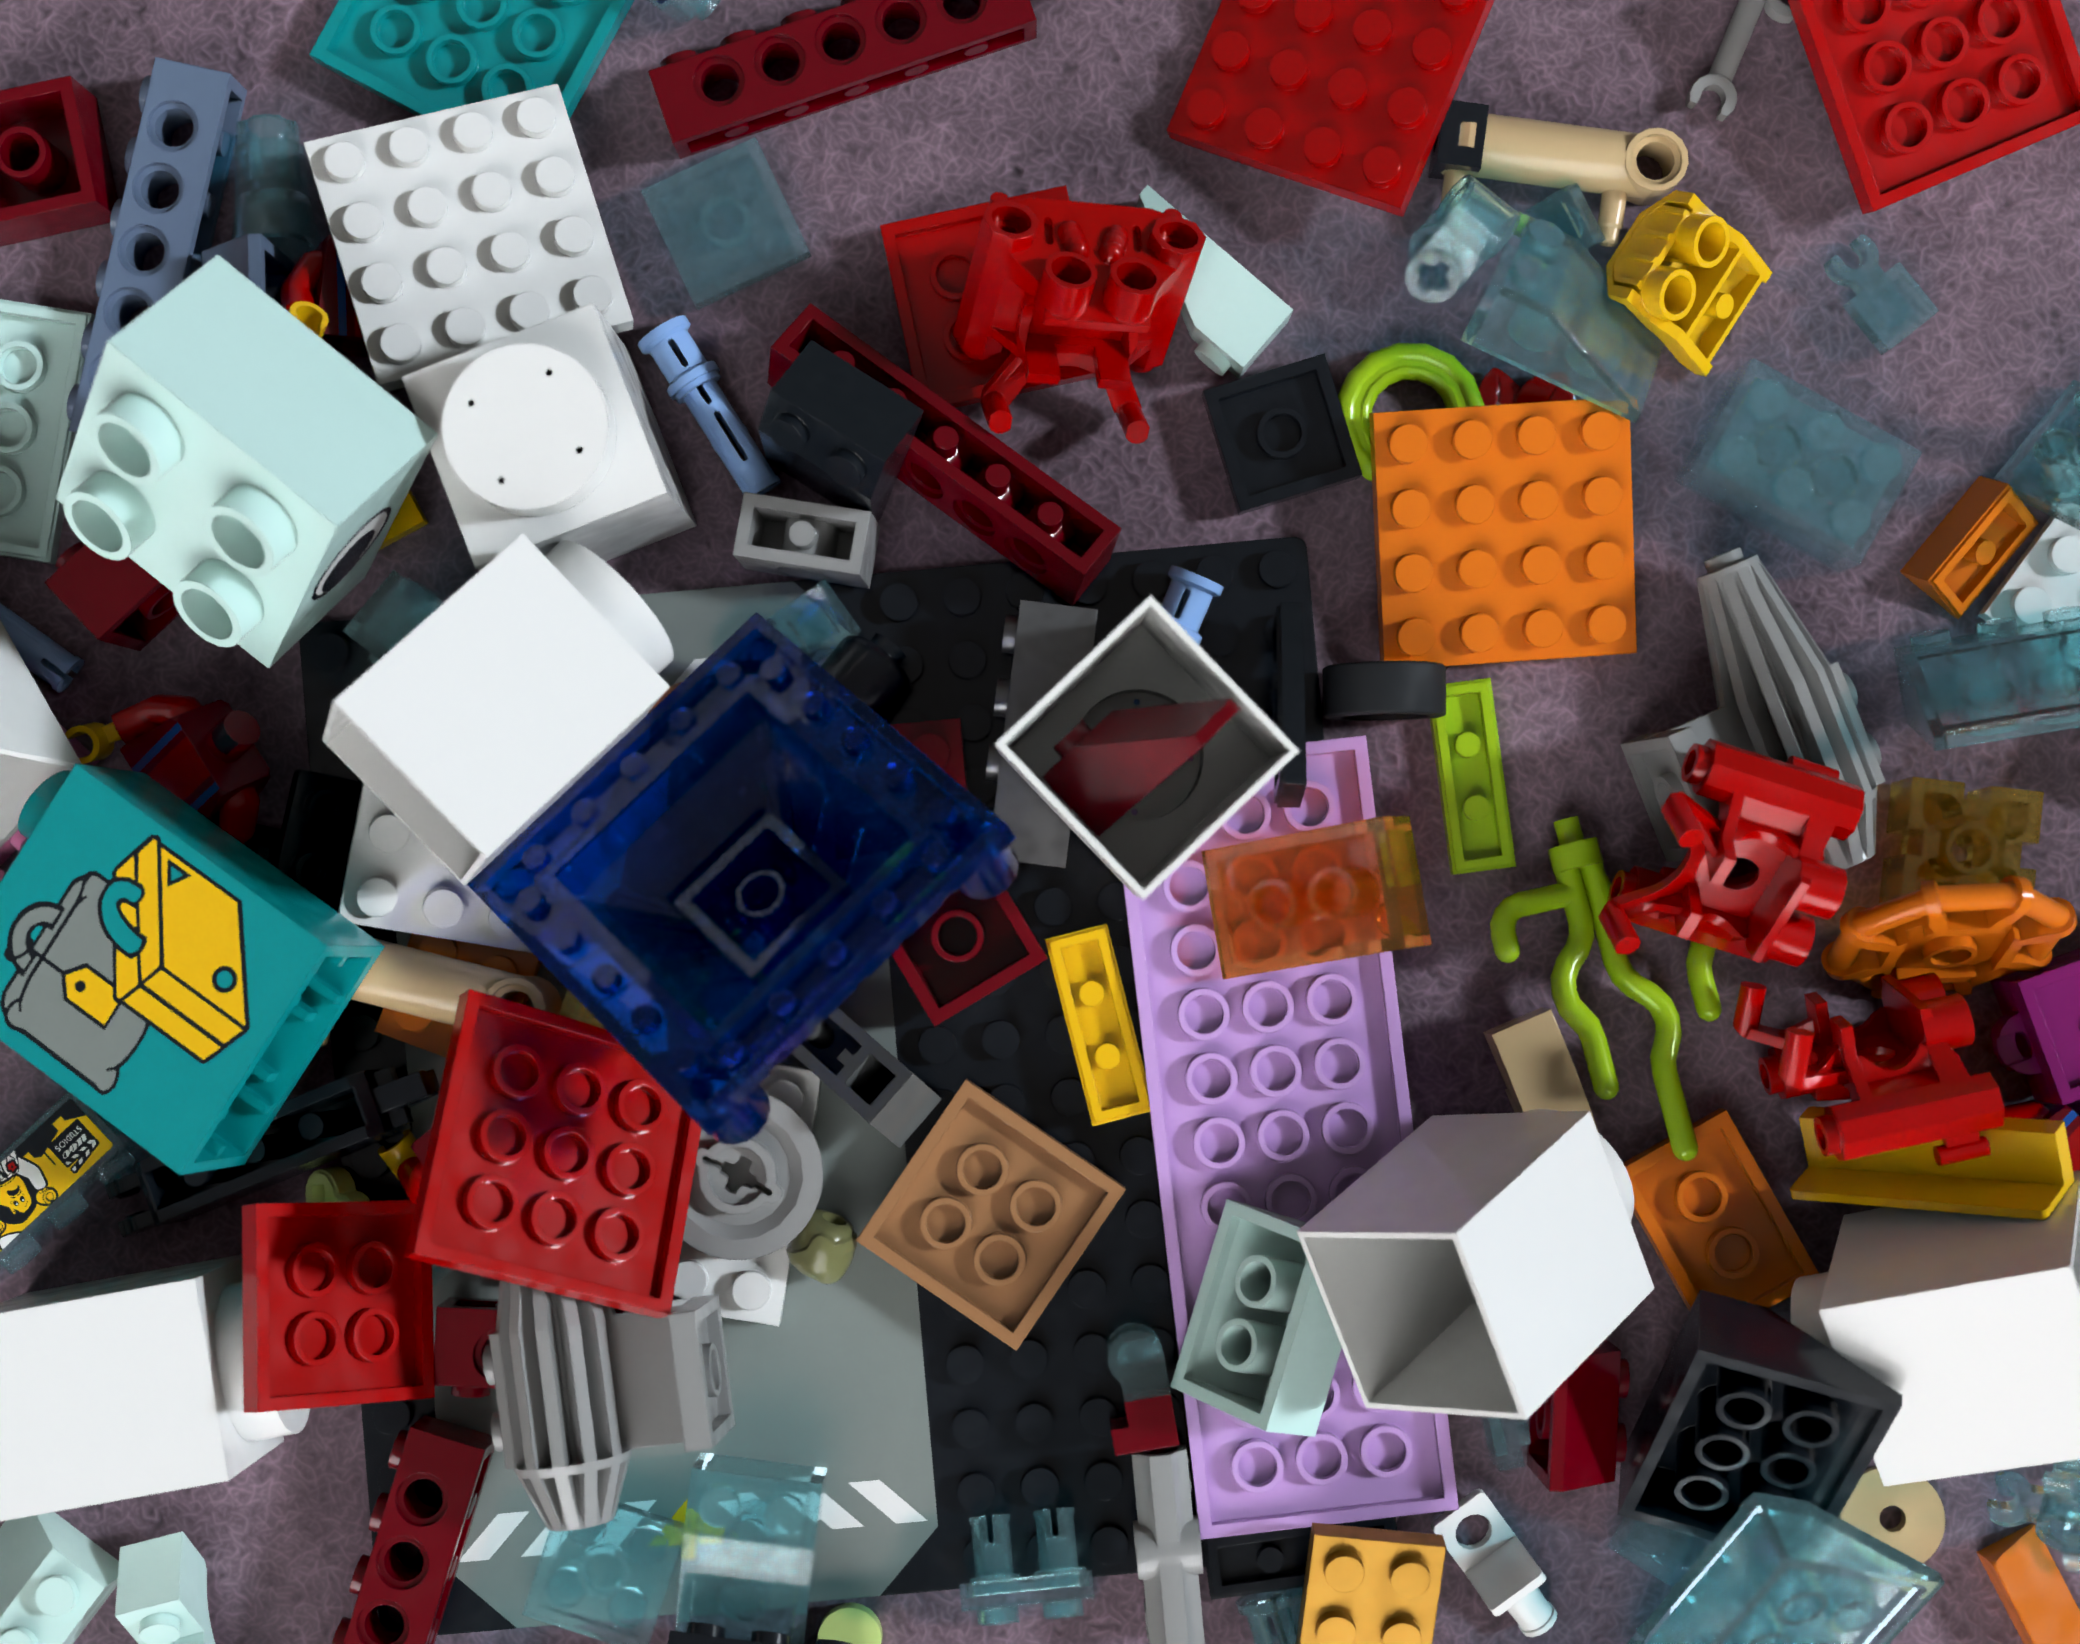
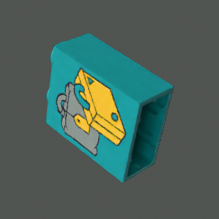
[0,764,385,1175]

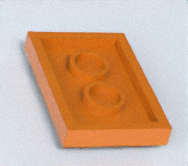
[1623,1108,1819,1312]

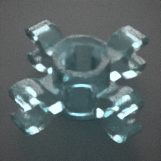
[1987,1459,2080,1574]

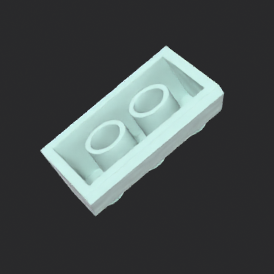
[1170,1199,1342,1437]
[0,1512,119,1644]

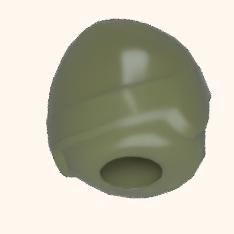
[786,1208,857,1285]

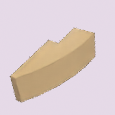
[1483,1007,1599,1133]

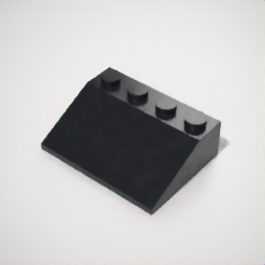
[1618,1289,1903,1568]

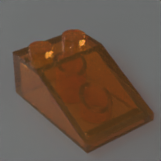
[1201,816,1432,979]

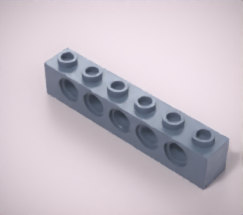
[67,57,247,434]

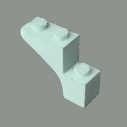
[115,1531,216,1644]

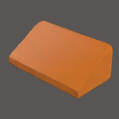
[1900,476,2039,620]
[1976,1523,2080,1644]

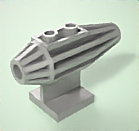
[1620,547,1886,869]
[483,1281,735,1531]

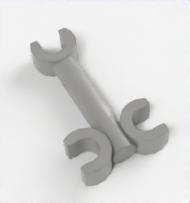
[1685,0,1794,122]

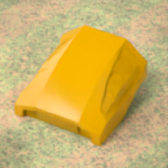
[1606,190,1772,376]

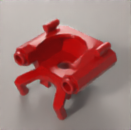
[952,192,1206,444]
[1598,739,1865,967]
[1733,972,2005,1166]

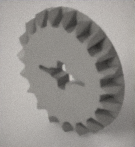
[683,1090,823,1260]

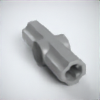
[1131,1445,1205,1644]

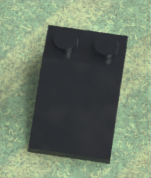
[758,340,924,522]

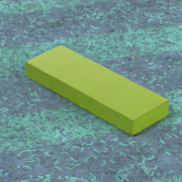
[1430,678,1516,875]

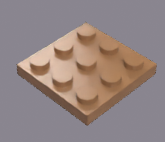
[856,1078,1126,1351]

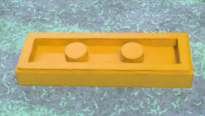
[1045,923,1150,1127]

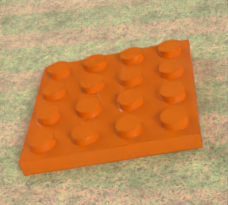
[1369,396,1637,666]

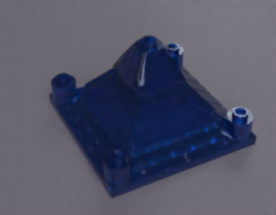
[467,612,1019,1145]

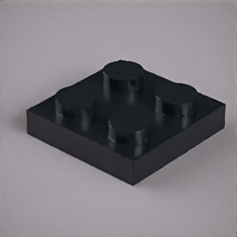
[1201,353,1362,515]

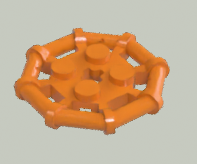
[1821,875,2077,999]

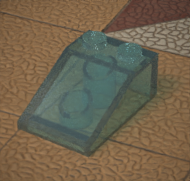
[1460,212,1664,423]
[675,1452,827,1644]

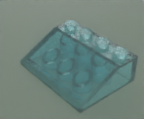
[1893,606,2080,751]
[1627,1492,1945,1644]

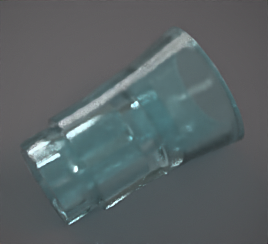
[231,114,321,260]

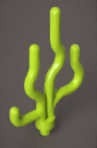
[1490,816,1722,1161]

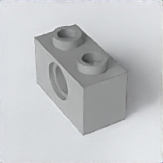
[733,492,881,589]

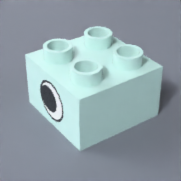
[55,254,438,669]

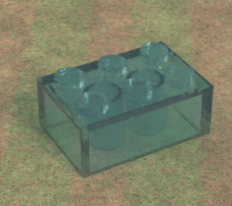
[1674,358,1922,573]

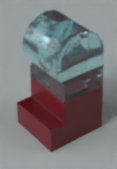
[1106,1322,1180,1456]

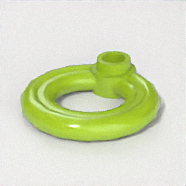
[1338,343,1484,482]

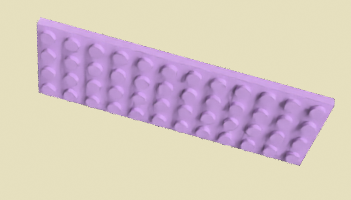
[1123,735,1459,1540]

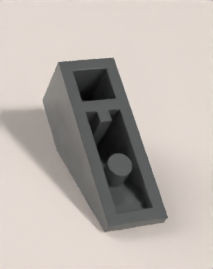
[746,965,942,1148]

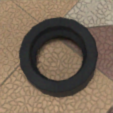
[1322,661,1446,721]

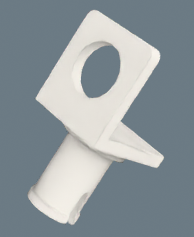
[1431,1489,1557,1637]

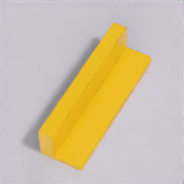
[1790,1106,2075,1220]

